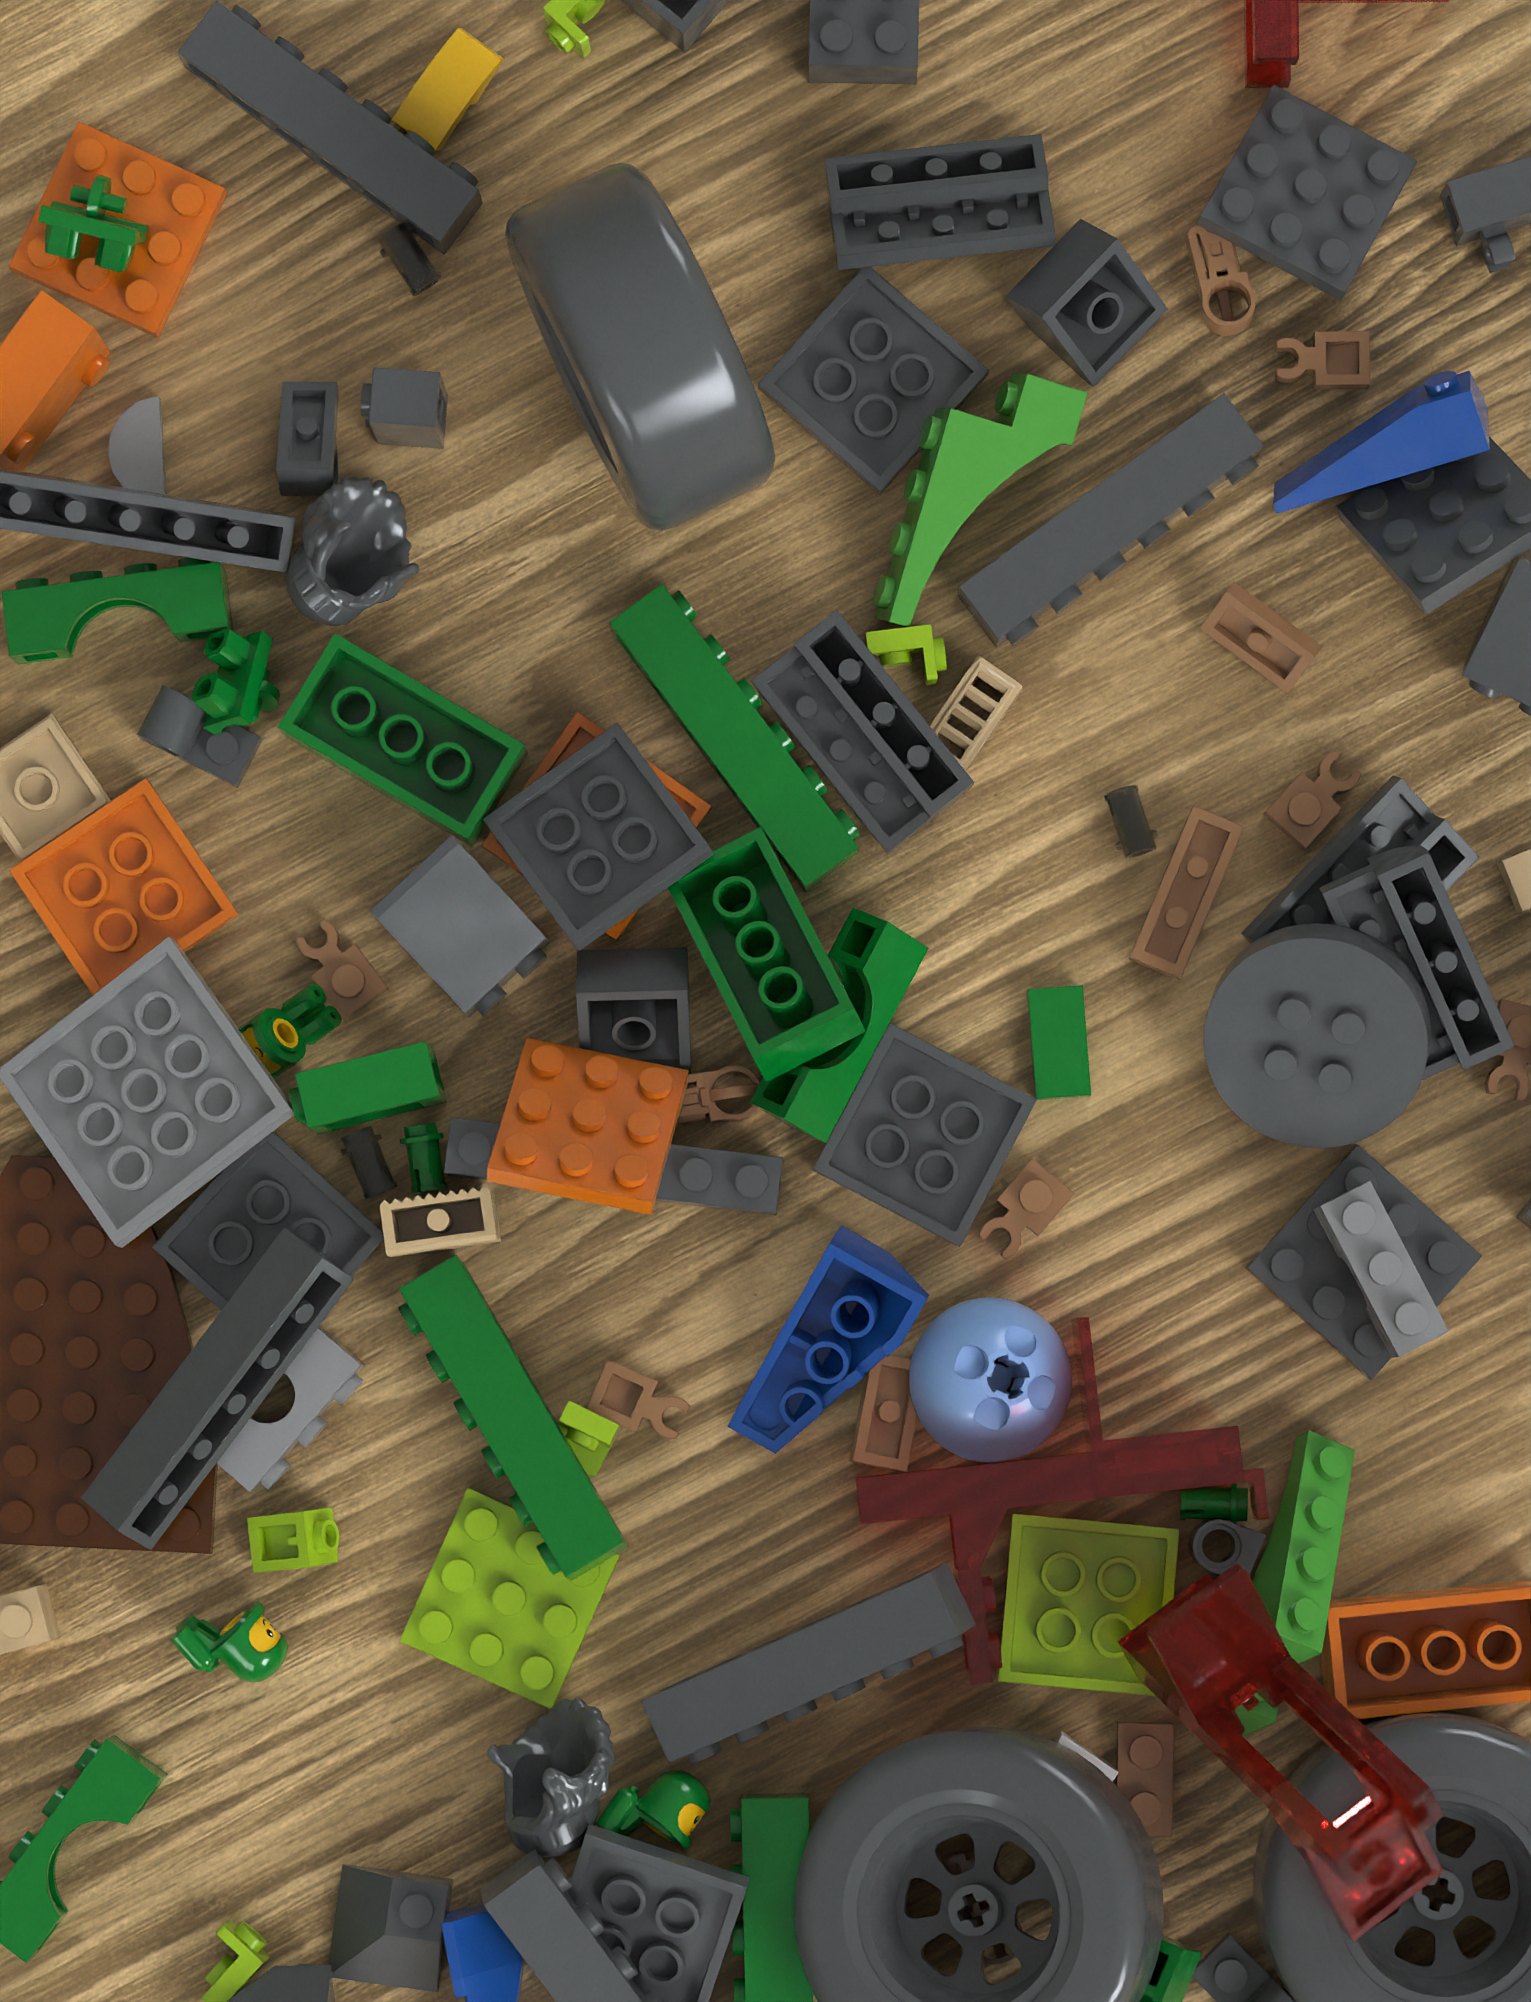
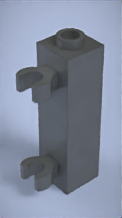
[1440,156,1531,273]

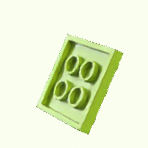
[399,1487,620,1709]
[997,1513,1180,1697]

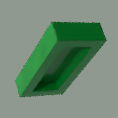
[1027,985,1091,1100]

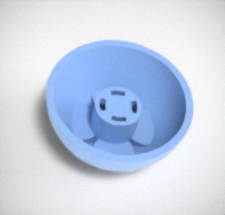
[909,1297,1072,1463]

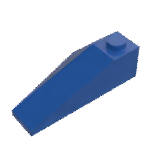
[1273,371,1490,513]
[727,1225,929,1454]
[441,1905,525,2002]

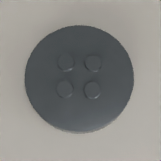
[1203,923,1431,1148]

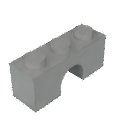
[1313,1181,1449,1358]
[217,1326,365,1492]

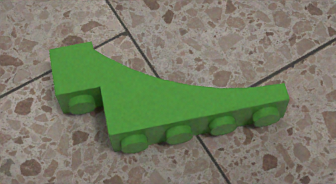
[873,373,1088,627]
[1193,1430,1355,1738]

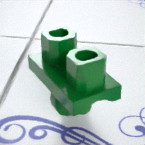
[38,175,149,272]
[191,628,280,735]

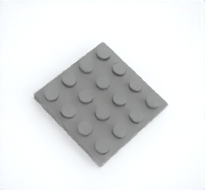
[0,937,294,1248]

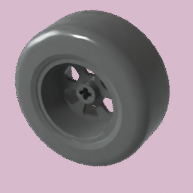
[505,163,775,531]
[1253,1710,1531,2002]
[794,1727,1164,2002]

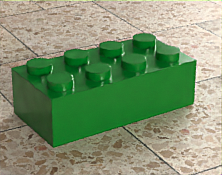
[278,633,528,847]
[668,827,866,1082]

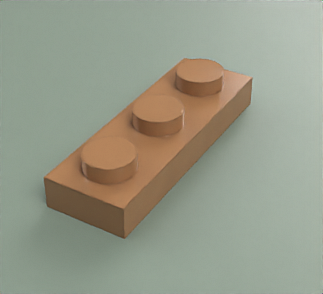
[1129,805,1244,980]

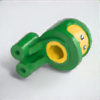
[239,984,342,1079]
[170,1600,288,1683]
[596,1770,711,1853]

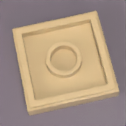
[0,713,112,862]

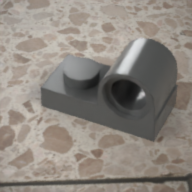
[276,382,339,496]
[137,685,263,788]
[1188,1519,1266,1639]
[1193,1933,1295,2002]

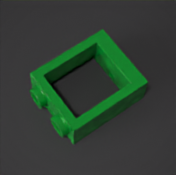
[289,1041,447,1134]

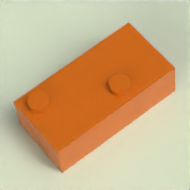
[0,290,111,472]
[1320,1579,1531,1721]

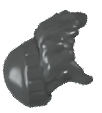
[285,477,419,626]
[487,1698,615,1858]

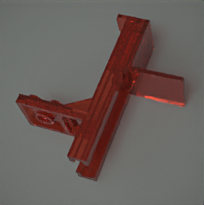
[855,1317,1269,1685]
[1117,1564,1444,1942]

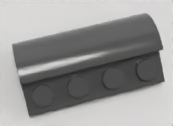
[825,134,1055,270]
[751,610,974,854]
[1241,775,1479,944]
[1319,846,1515,1080]

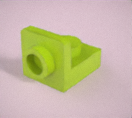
[543,0,605,59]
[865,624,947,686]
[559,1401,620,1477]
[247,1507,340,1573]
[201,1920,270,2002]

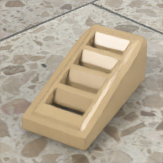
[930,656,1023,771]

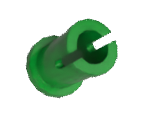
[400,1122,447,1193]
[1180,1482,1248,1524]

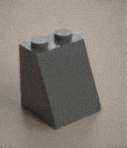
[1462,549,1531,716]
[370,835,549,1017]

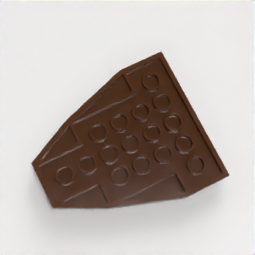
[0,1155,218,1554]

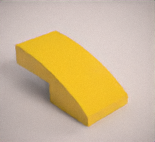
[392,28,504,151]

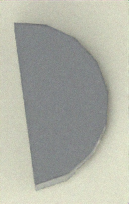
[108,396,167,494]

